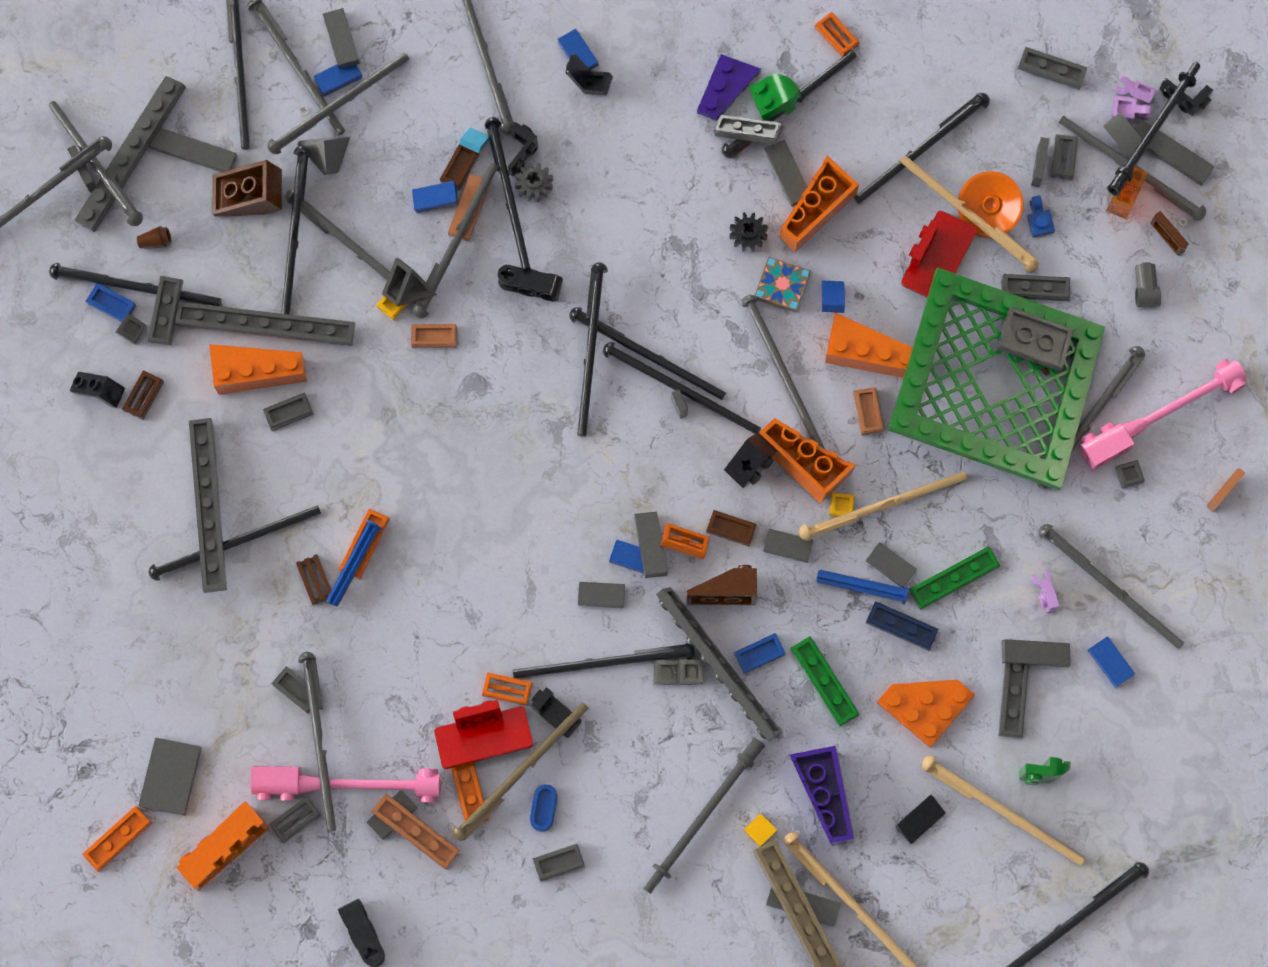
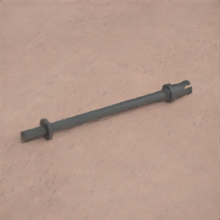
[643,737,765,894]

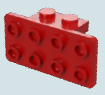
[901,211,977,298]
[434,700,533,769]

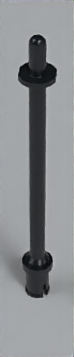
[1107,62,1200,196]

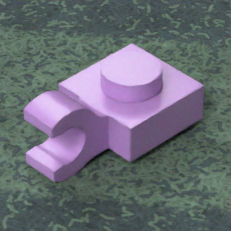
[1115,76,1157,103]
[1111,96,1152,122]
[1032,571,1059,613]

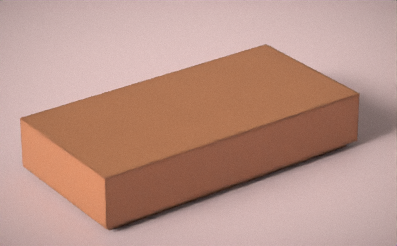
[411,324,457,348]
[853,387,884,435]
[1207,468,1245,512]

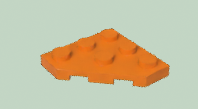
[877,680,975,748]

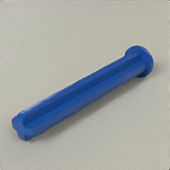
[327,520,383,607]
[816,570,909,605]

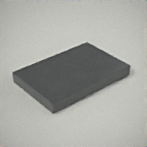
[997,307,1074,371]
[138,737,202,816]

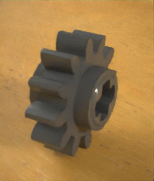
[515,162,553,202]

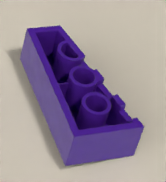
[789,746,855,846]

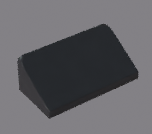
[895,794,946,844]

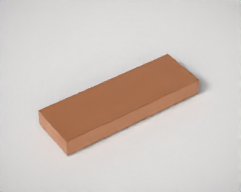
[448,174,491,241]

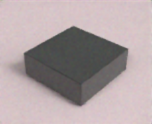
[115,313,147,344]
[671,390,688,419]
[1115,460,1145,489]

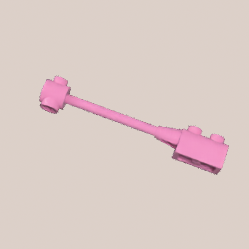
[1079,359,1246,471]
[251,766,441,802]

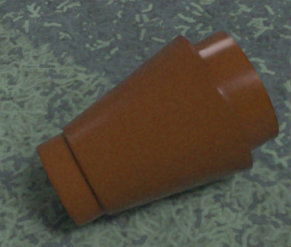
[137,226,172,249]

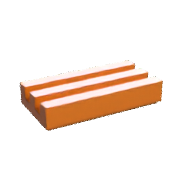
[815,12,859,57]
[660,523,709,559]
[482,672,532,706]

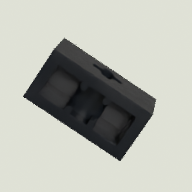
[724,433,777,488]

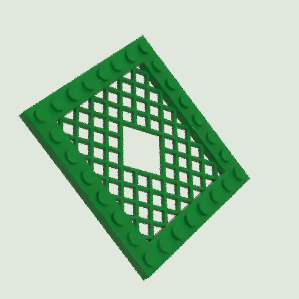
[888,267,1105,490]

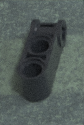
[498,265,563,302]
[337,898,385,967]

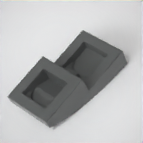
[1103,112,1149,159]
[654,659,703,685]

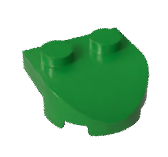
[749,74,801,121]
[1019,757,1071,785]

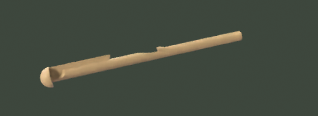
[900,155,1039,273]
[799,471,967,541]
[922,755,1085,866]
[784,832,918,967]

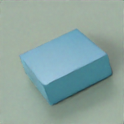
[459,127,489,153]

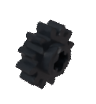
[729,212,768,252]

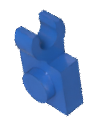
[1027,195,1055,238]

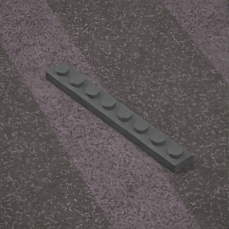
[74,76,186,232]
[175,302,355,346]
[189,418,227,593]
[656,587,782,741]

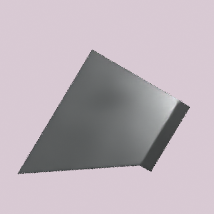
[297,137,350,175]
[382,258,437,307]

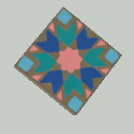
[755,257,810,313]

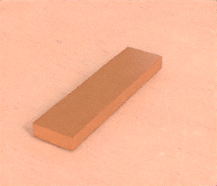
[371,793,460,870]

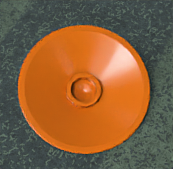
[958,171,1024,238]

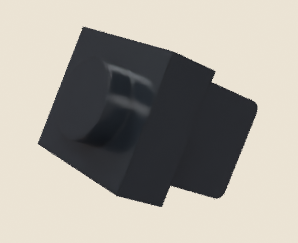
[565,54,613,96]
[1159,78,1213,116]
[508,122,538,177]
[70,372,125,408]
[531,687,582,738]

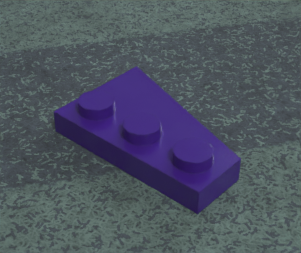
[697,54,761,121]

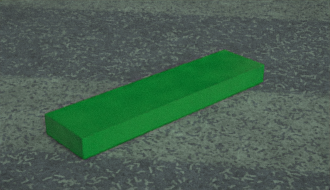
[909,546,1001,610]
[790,636,860,727]

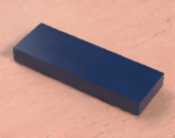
[866,601,939,651]

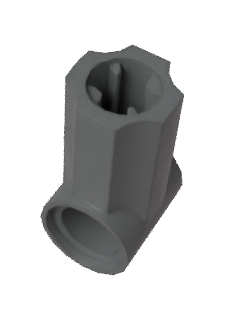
[1135,262,1161,308]

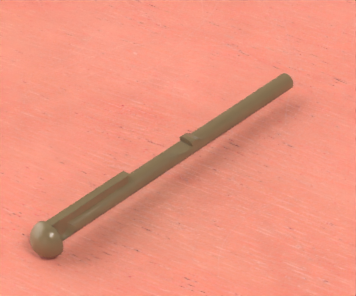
[452,702,589,841]

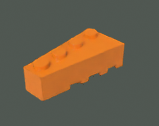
[780,155,859,252]
[825,313,912,378]
[209,344,307,394]
[759,418,856,504]
[176,801,270,891]

